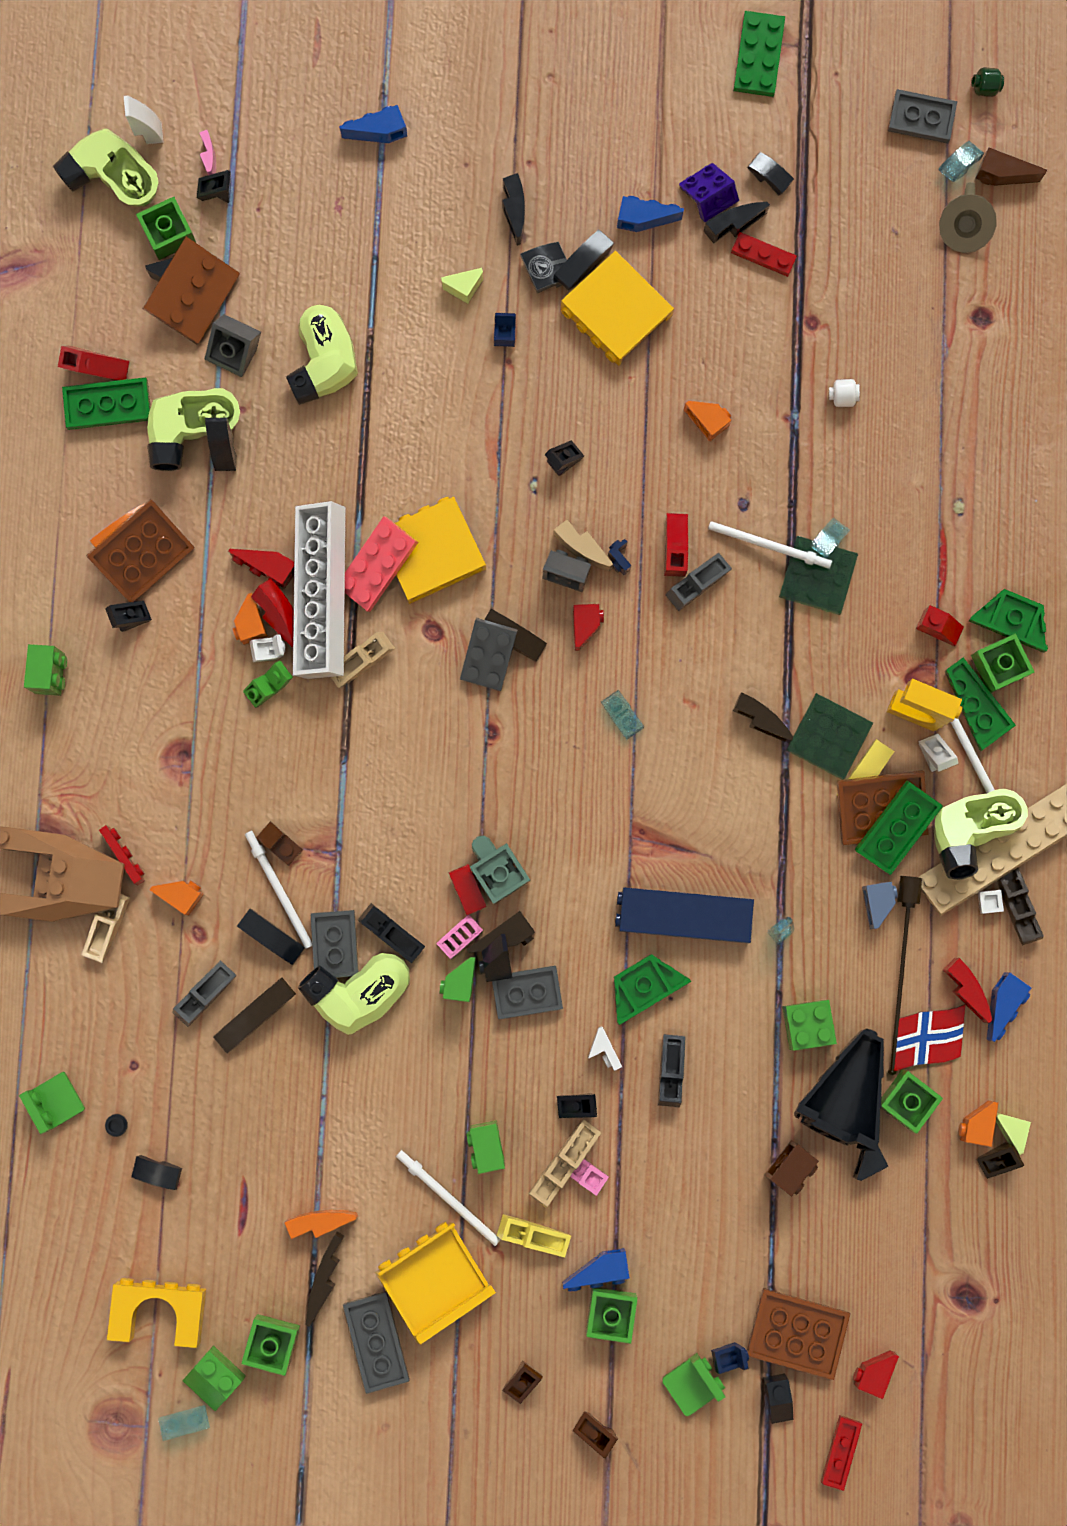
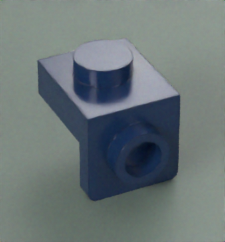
[494,313,516,347]
[608,539,631,575]
[711,1342,749,1374]

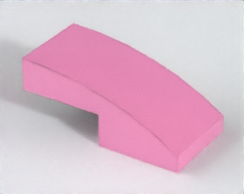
[200,130,216,175]
[570,1159,609,1196]

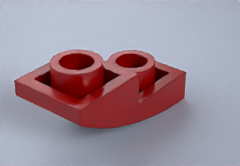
[448,864,487,915]

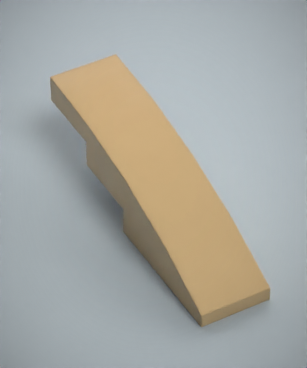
[528,1120,601,1207]

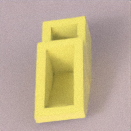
[837,739,895,796]
[497,1214,571,1257]

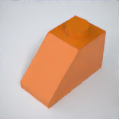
[683,401,732,441]
[232,593,268,645]
[150,880,204,916]
[958,1100,998,1147]

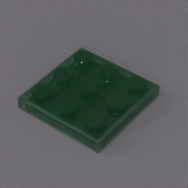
[779,536,858,615]
[786,693,873,780]

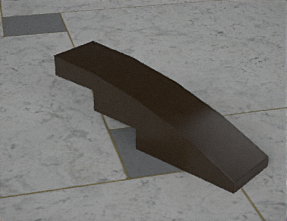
[997,868,1044,946]
[213,977,296,1053]
[305,1231,344,1327]

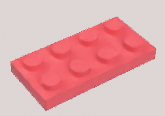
[345,516,419,612]

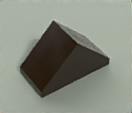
[976,1142,1024,1179]

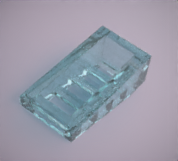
[767,917,794,944]

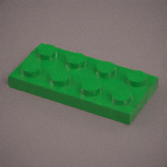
[733,11,786,97]
[62,377,151,430]
[855,780,943,875]

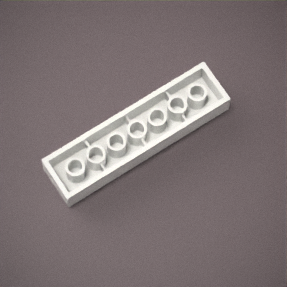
[293,501,345,679]

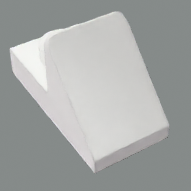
[918,734,958,772]
[588,1026,622,1071]

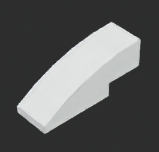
[124,96,163,144]

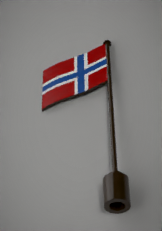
[888,876,966,1075]

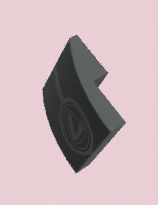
[520,242,567,293]

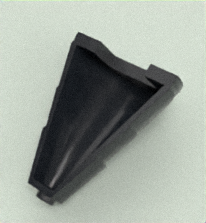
[794,1029,884,1151]

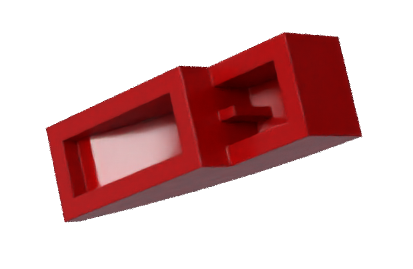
[251,579,294,647]
[943,958,992,1023]

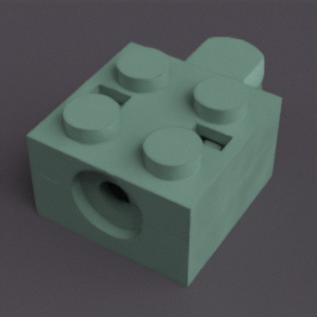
[470,836,530,904]

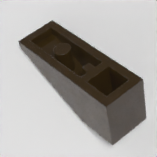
[467,911,535,953]

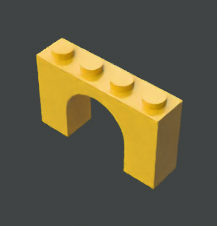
[886,678,963,732]
[107,1278,206,1348]

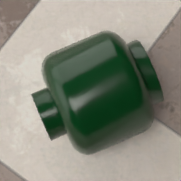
[971,67,1004,97]

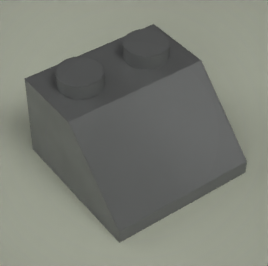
[204,314,261,377]
[542,550,591,592]

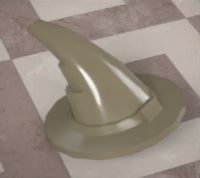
[939,182,997,253]

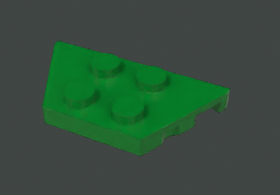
[968,589,1048,653]
[614,954,691,1025]

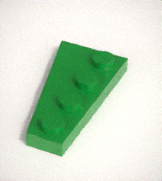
[945,657,1016,751]

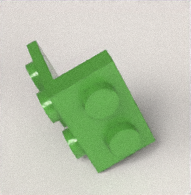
[662,1353,725,1416]

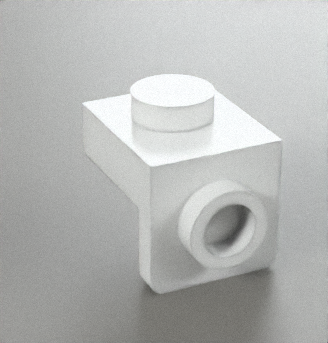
[250,635,285,662]

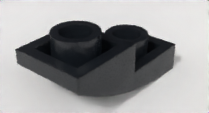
[747,152,794,196]
[131,1155,182,1190]

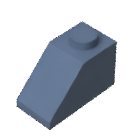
[862,882,898,929]

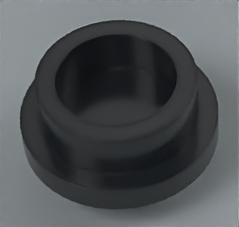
[105,1114,128,1137]

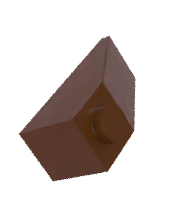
[975,148,1047,186]

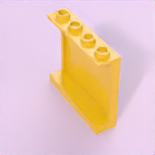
[561,250,674,366]
[395,497,486,604]
[375,1222,496,1345]

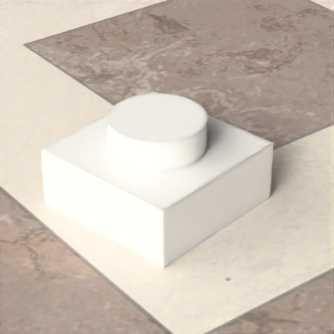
[977,890,1004,914]

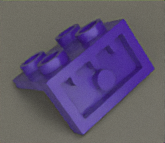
[679,163,739,222]

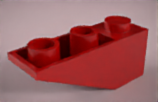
[58,345,130,380]
[664,513,688,577]
[228,549,295,589]

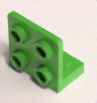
[19,1072,85,1134]

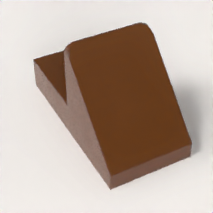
[256,821,303,866]
[502,1360,543,1404]
[572,1411,618,1459]

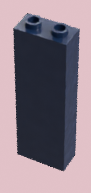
[615,887,754,943]

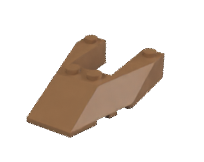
[0,826,125,922]

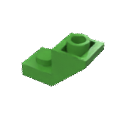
[243,661,293,708]

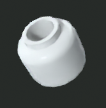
[829,379,860,407]

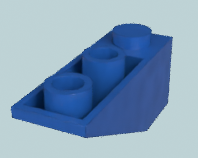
[339,105,407,143]
[617,196,684,232]
[987,972,1031,1042]
[562,1248,630,1291]

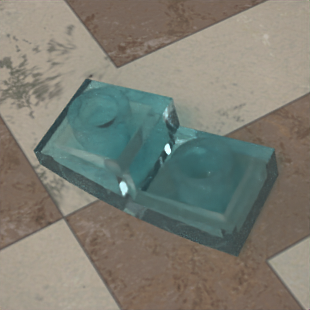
[938,141,984,182]
[810,518,850,558]
[601,690,644,740]
[158,1405,210,1441]

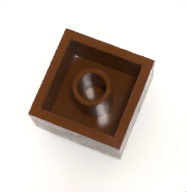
[764,1140,819,1197]

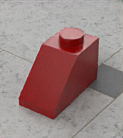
[573,604,604,651]
[916,605,964,647]
[853,1350,899,1399]

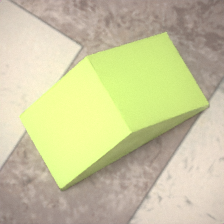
[441,268,483,304]
[996,1113,1031,1155]

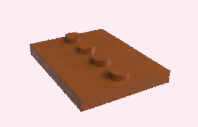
[142,236,240,345]
[86,498,195,602]
[837,770,929,845]
[747,1288,850,1380]

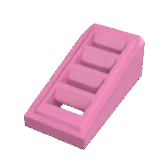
[436,915,483,960]

